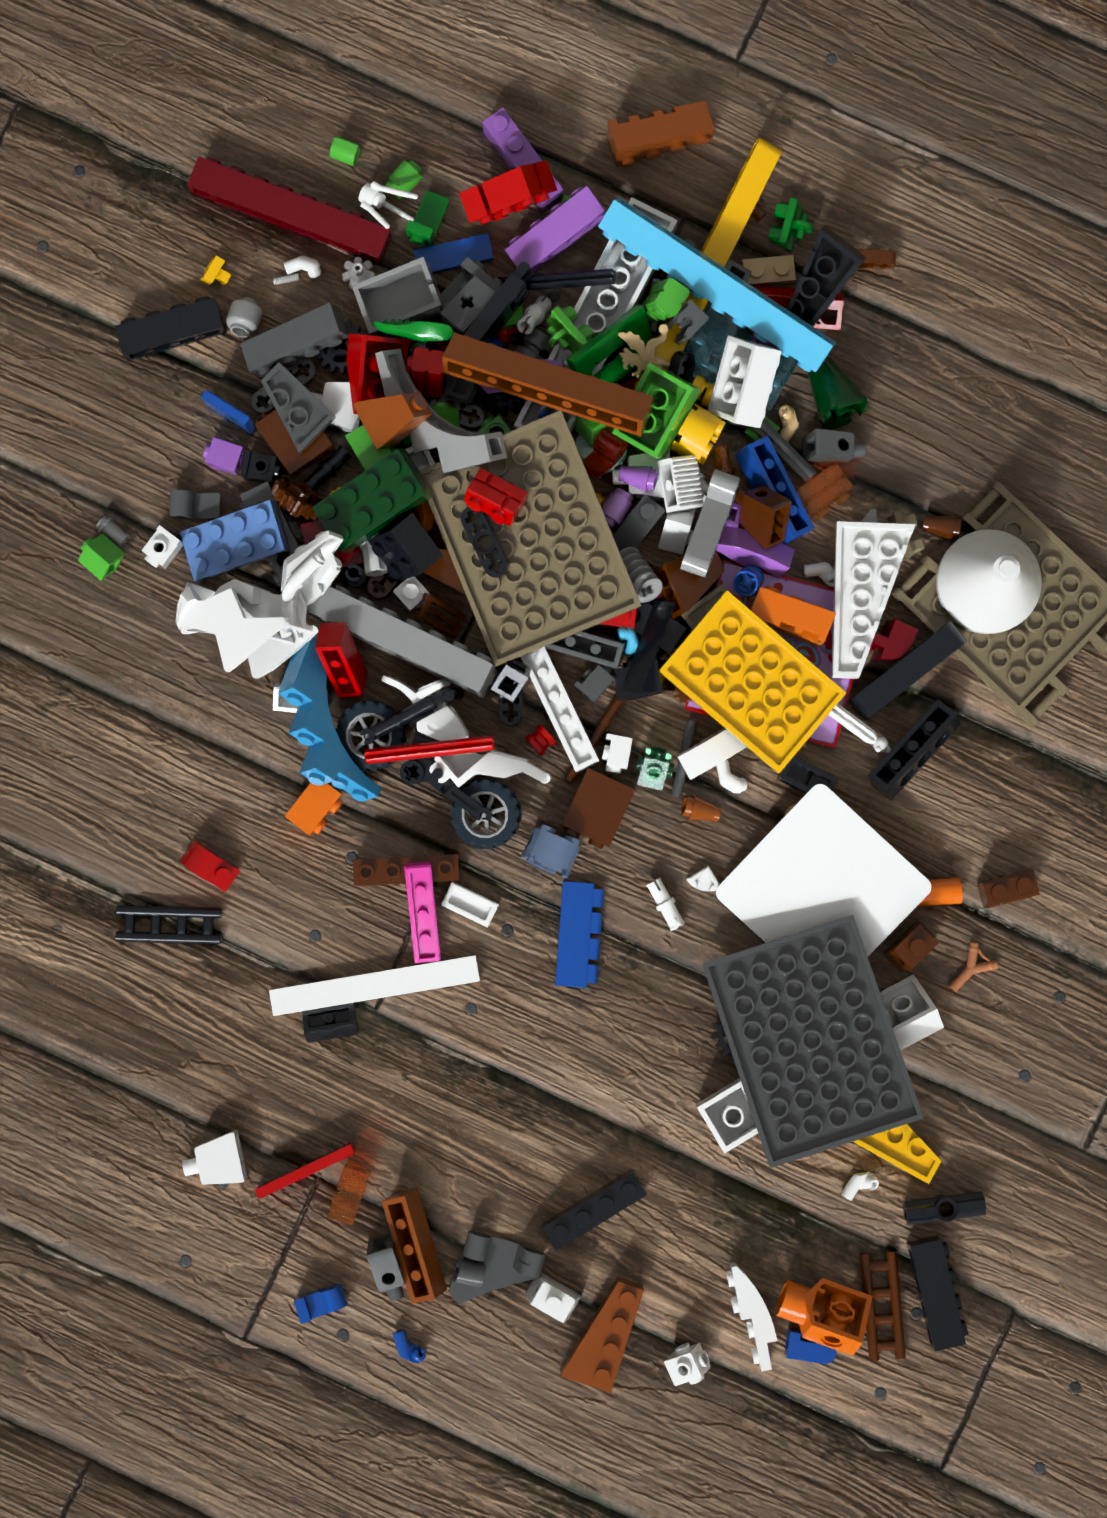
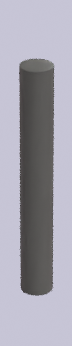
[671,720,698,798]

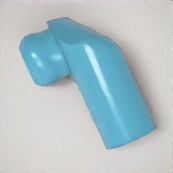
[617,627,639,658]

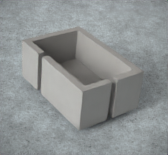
[352,257,444,337]

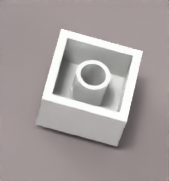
[695,1078,758,1154]

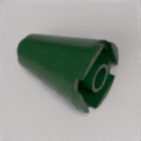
[807,356,869,430]

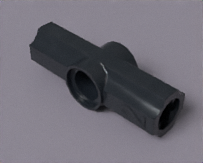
[903,1191,986,1225]

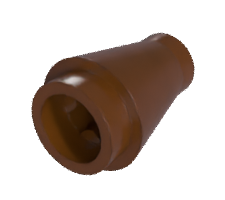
[923,515,962,541]

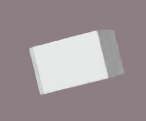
[658,508,696,555]

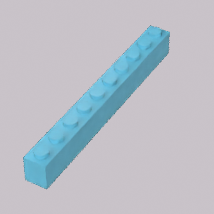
[598,198,836,372]

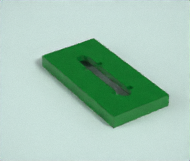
[566,304,653,383]

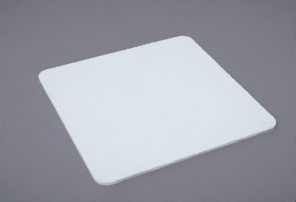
[716,784,931,956]

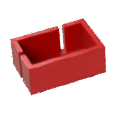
[459,160,557,225]

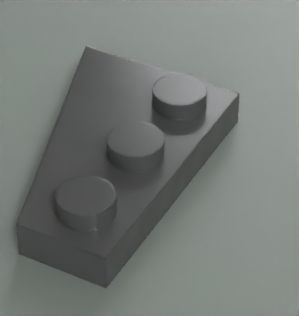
[261,362,336,454]

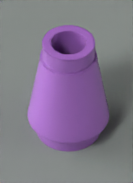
[618,466,658,492]

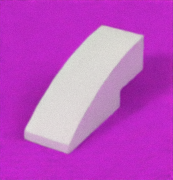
[677,728,746,780]

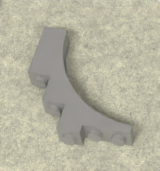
[375,349,507,473]

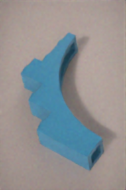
[278,636,381,802]

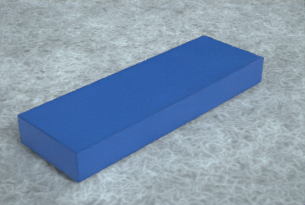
[413,233,494,274]

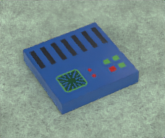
[201,390,256,436]

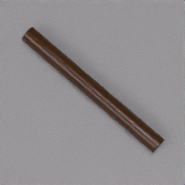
[564,694,625,783]

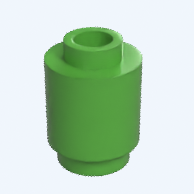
[385,160,423,199]

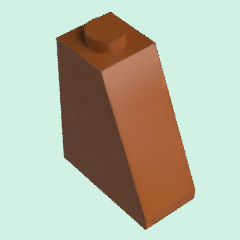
[353,391,432,450]

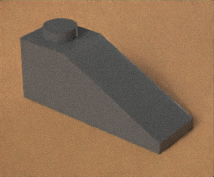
[613,494,666,551]

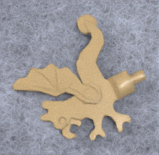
[617,324,670,378]

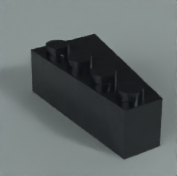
[787,225,867,327]

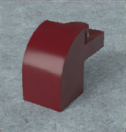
[869,619,918,661]

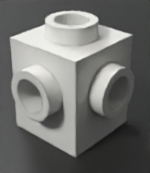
[664,1343,711,1386]

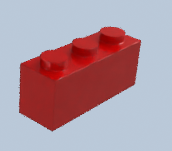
[315,622,368,698]

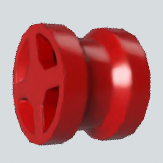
[525,724,557,757]

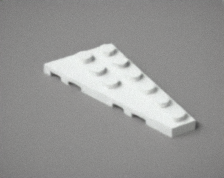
[832,521,916,679]

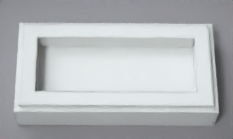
[441,881,499,928]

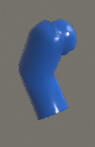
[392,1329,426,1363]

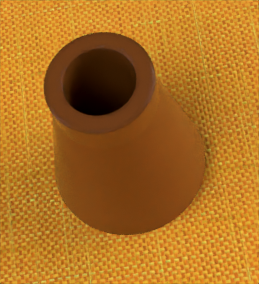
[681,794,721,822]

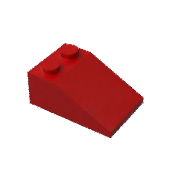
[346,333,409,414]

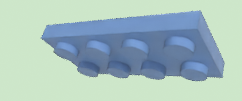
[180,500,289,581]

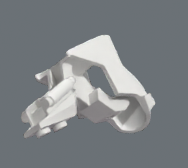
[176,530,344,679]

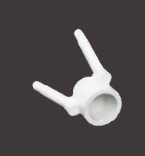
[358,181,418,229]

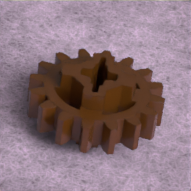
[270,478,323,521]

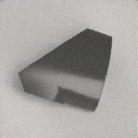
[448,1231,546,1305]

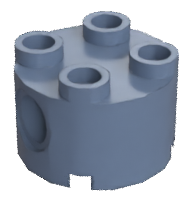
[521,824,580,878]

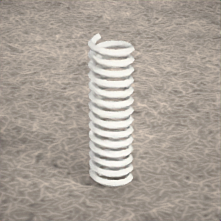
[273,273,300,285]

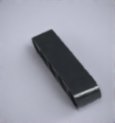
[850,621,967,720]

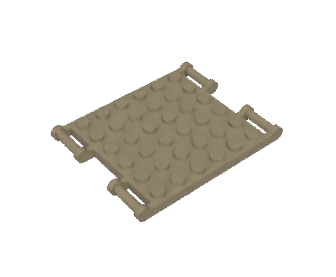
[890,481,1107,728]

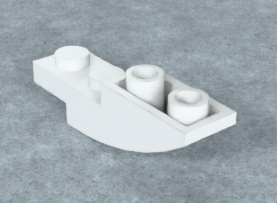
[726,1262,777,1371]

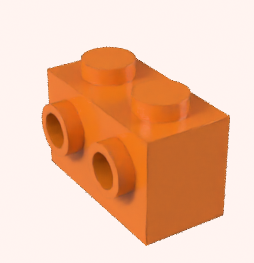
[284,783,344,836]

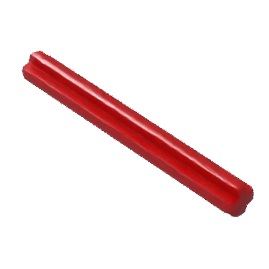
[364,735,495,764]

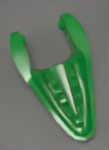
[373,319,453,343]

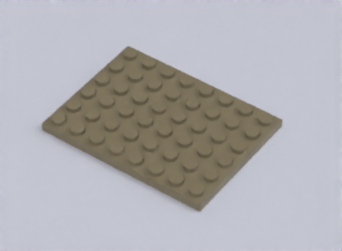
[419,410,642,667]

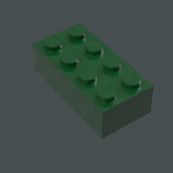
[312,449,434,553]

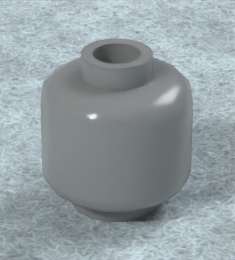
[226,297,263,338]

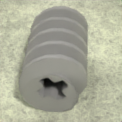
[620,547,662,603]

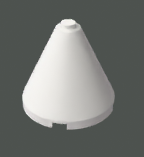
[936,529,1042,634]

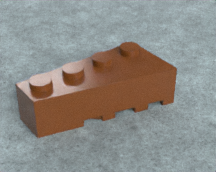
[607,100,715,167]
[560,1276,644,1393]

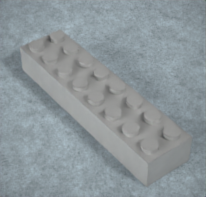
[306,585,497,699]

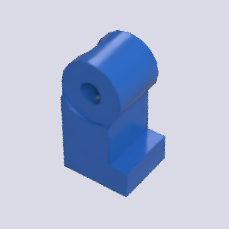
[294,1284,348,1324]
[784,1327,836,1364]

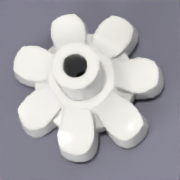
[342,257,376,290]

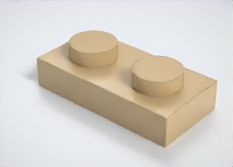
[741,255,796,286]

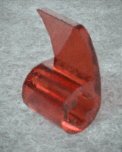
[583,428,628,480]

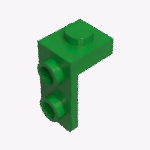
[406,191,449,246]

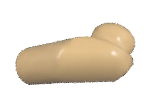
[779,405,799,442]

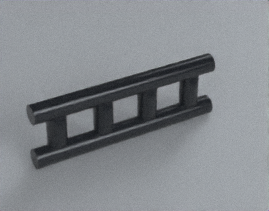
[115,905,222,944]

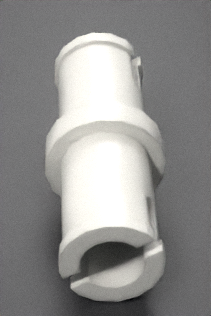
[517,296,552,334]
[646,877,685,931]

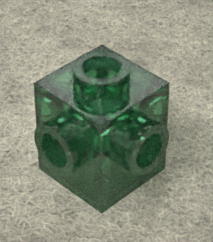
[635,747,675,791]

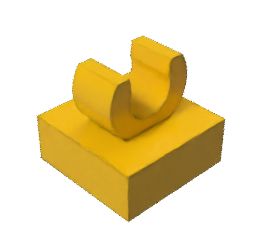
[199,255,231,285]

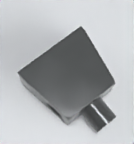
[802,429,866,465]
[366,1233,405,1301]

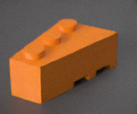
[750,585,836,648]

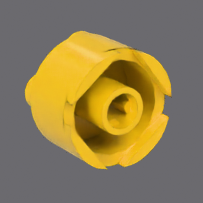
[670,404,726,465]

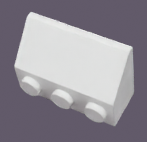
[708,335,781,428]
[880,974,944,1051]

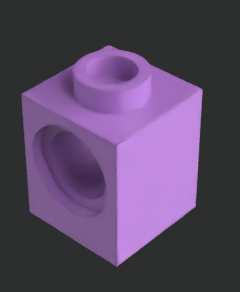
[203,437,245,476]

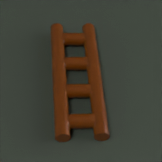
[860,1250,906,1361]

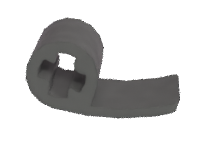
[169,490,220,519]

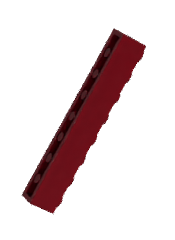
[187,156,392,265]

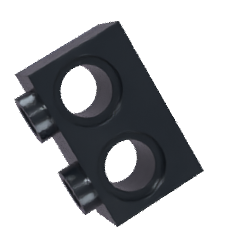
[776,756,838,794]

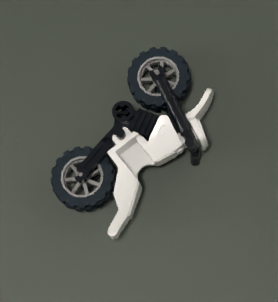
[335,675,552,849]

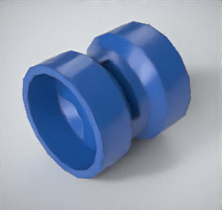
[733,565,764,596]

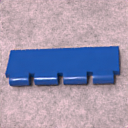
[555,881,604,988]

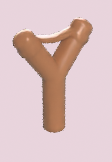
[948,941,999,992]

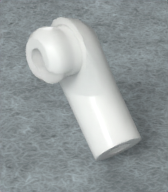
[803,562,835,587]
[716,760,748,793]
[840,1172,879,1201]

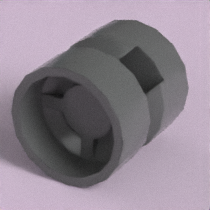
[515,328,554,359]

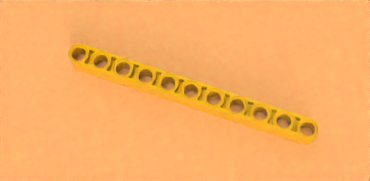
[634,137,782,388]

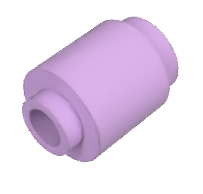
[602,488,634,528]

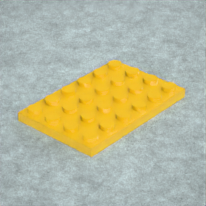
[659,591,846,773]

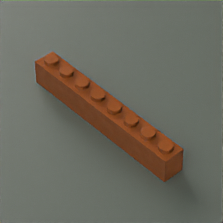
[442,333,653,437]

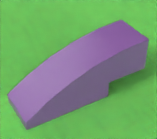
[716,526,795,578]

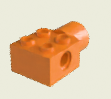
[775,1278,873,1356]

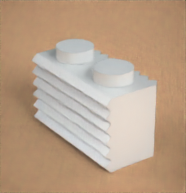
[658,455,704,513]

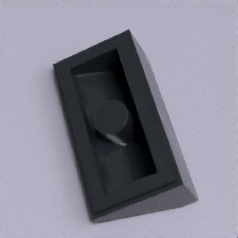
[302,1003,358,1043]

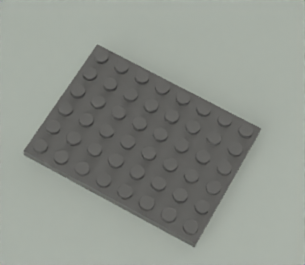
[702,915,924,1168]

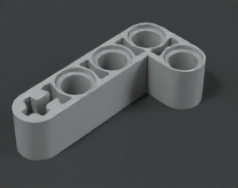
[680,469,740,578]

